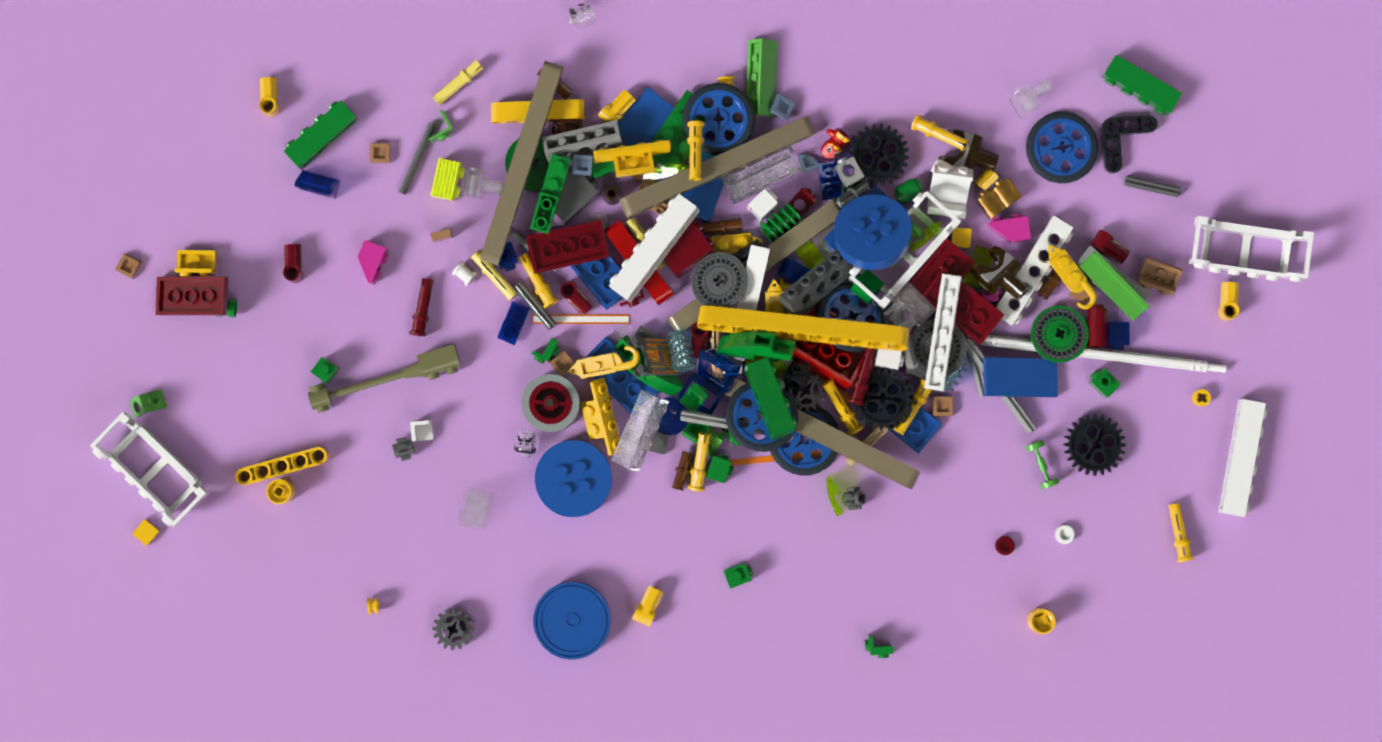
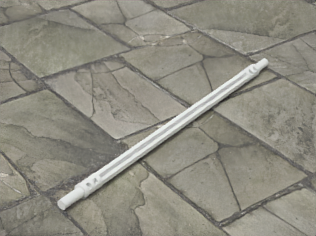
[963,333,1226,373]

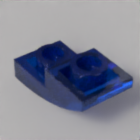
[817,157,841,200]
[497,301,530,345]

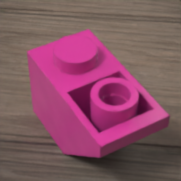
[988,213,1031,243]
[357,240,389,285]

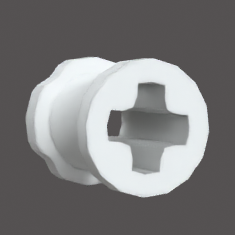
[452,261,477,286]

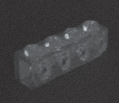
[721,145,803,204]
[611,390,669,471]

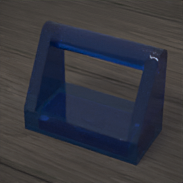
[294,170,340,199]
[698,348,741,393]
[677,372,726,415]

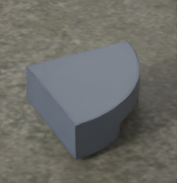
[797,154,821,173]

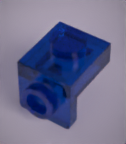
[499,242,520,272]

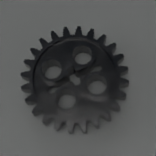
[847,124,910,186]
[852,368,915,431]
[1063,414,1127,476]

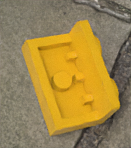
[175,250,217,277]

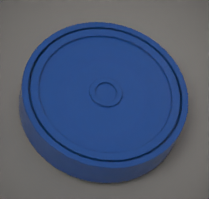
[834,195,912,270]
[535,440,612,517]
[533,581,611,660]

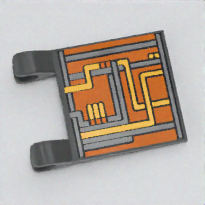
[627,336,682,377]

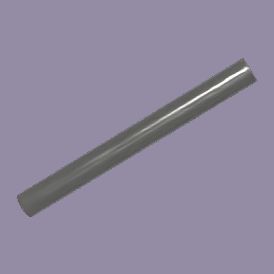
[399,122,436,195]

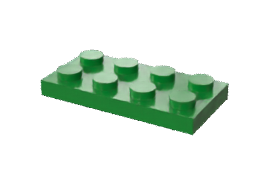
[651,90,718,175]

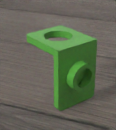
[429,110,454,143]
[130,389,167,418]
[696,426,728,457]

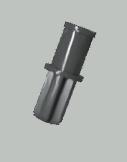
[836,181,870,208]

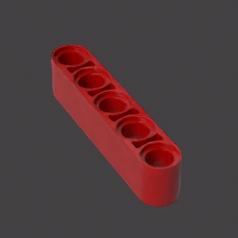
[603,219,674,306]

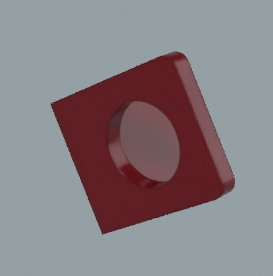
[788,187,816,217]
[620,288,645,308]

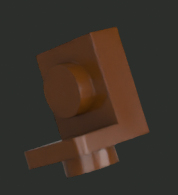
[552,119,582,135]

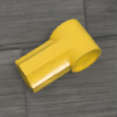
[259,77,280,117]
[598,89,636,123]
[1218,282,1240,321]
[632,585,664,627]

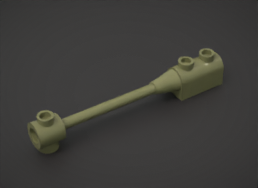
[308,344,461,413]

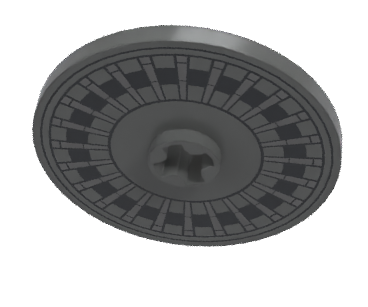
[691,252,748,308]
[911,320,967,376]

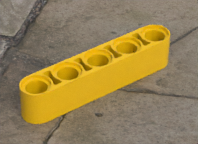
[491,99,585,124]
[235,447,330,485]

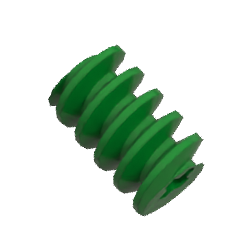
[760,203,802,243]

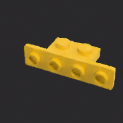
[594,140,670,178]
[580,377,623,456]

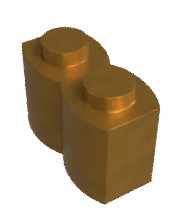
[976,178,1022,220]

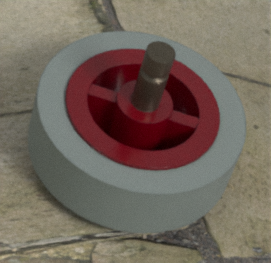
[522,374,580,432]

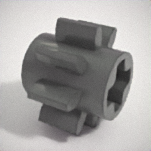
[393,437,415,461]
[842,487,866,510]

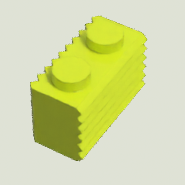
[431,158,465,202]

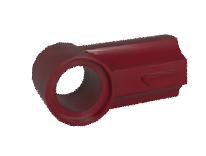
[1089,229,1131,264]
[283,244,304,283]
[560,281,594,317]
[689,321,710,359]

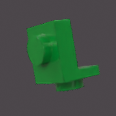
[531,338,560,364]
[679,383,708,412]
[681,410,709,444]
[865,635,894,658]

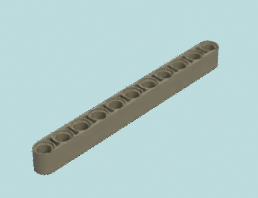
[480,60,564,266]
[619,116,816,218]
[667,198,842,336]
[724,377,921,490]

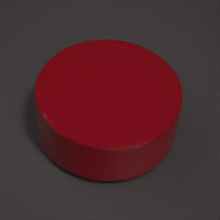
[995,536,1015,555]

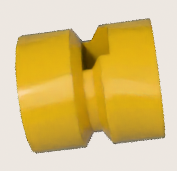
[266,479,295,504]
[1027,608,1056,634]

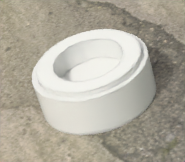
[1055,525,1075,544]

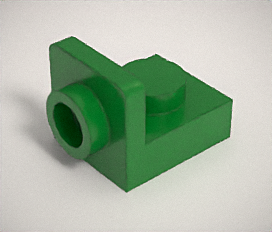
[723,562,754,589]

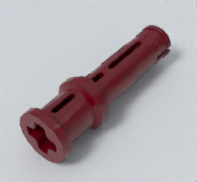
[409,278,434,337]
[847,348,878,406]

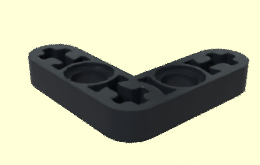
[1101,115,1158,174]

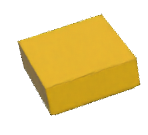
[974,169,999,190]
[951,228,972,248]
[132,519,160,546]

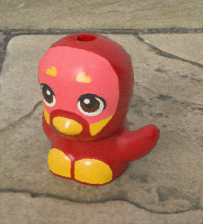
[821,128,850,160]

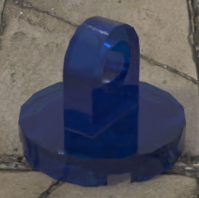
[651,398,688,435]

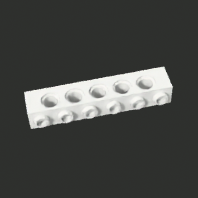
[995,216,1073,326]

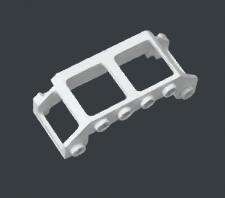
[848,191,961,309]
[1189,216,1314,282]
[90,412,210,527]

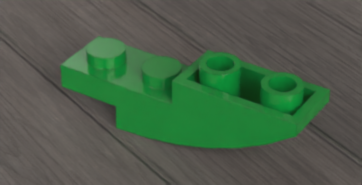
[530,153,571,234]
[716,331,796,361]
[614,335,684,397]

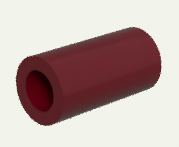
[1088,304,1107,347]

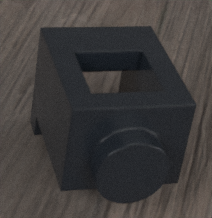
[783,359,812,392]

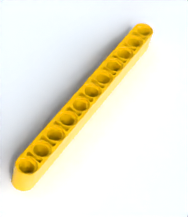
[697,305,909,351]

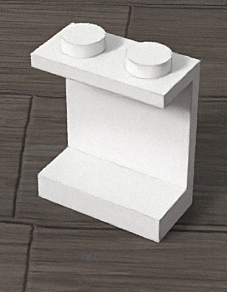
[927,164,973,219]

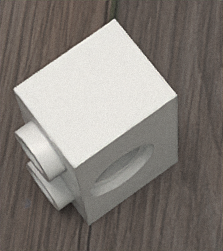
[747,189,778,222]
[873,349,904,371]

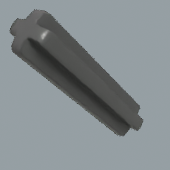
[1124,175,1181,197]
[514,282,556,330]

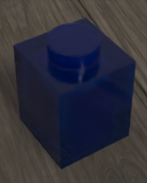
[777,258,810,284]
[1107,322,1130,350]

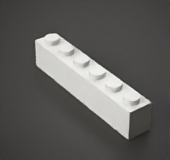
[609,194,700,303]
[1218,399,1267,517]

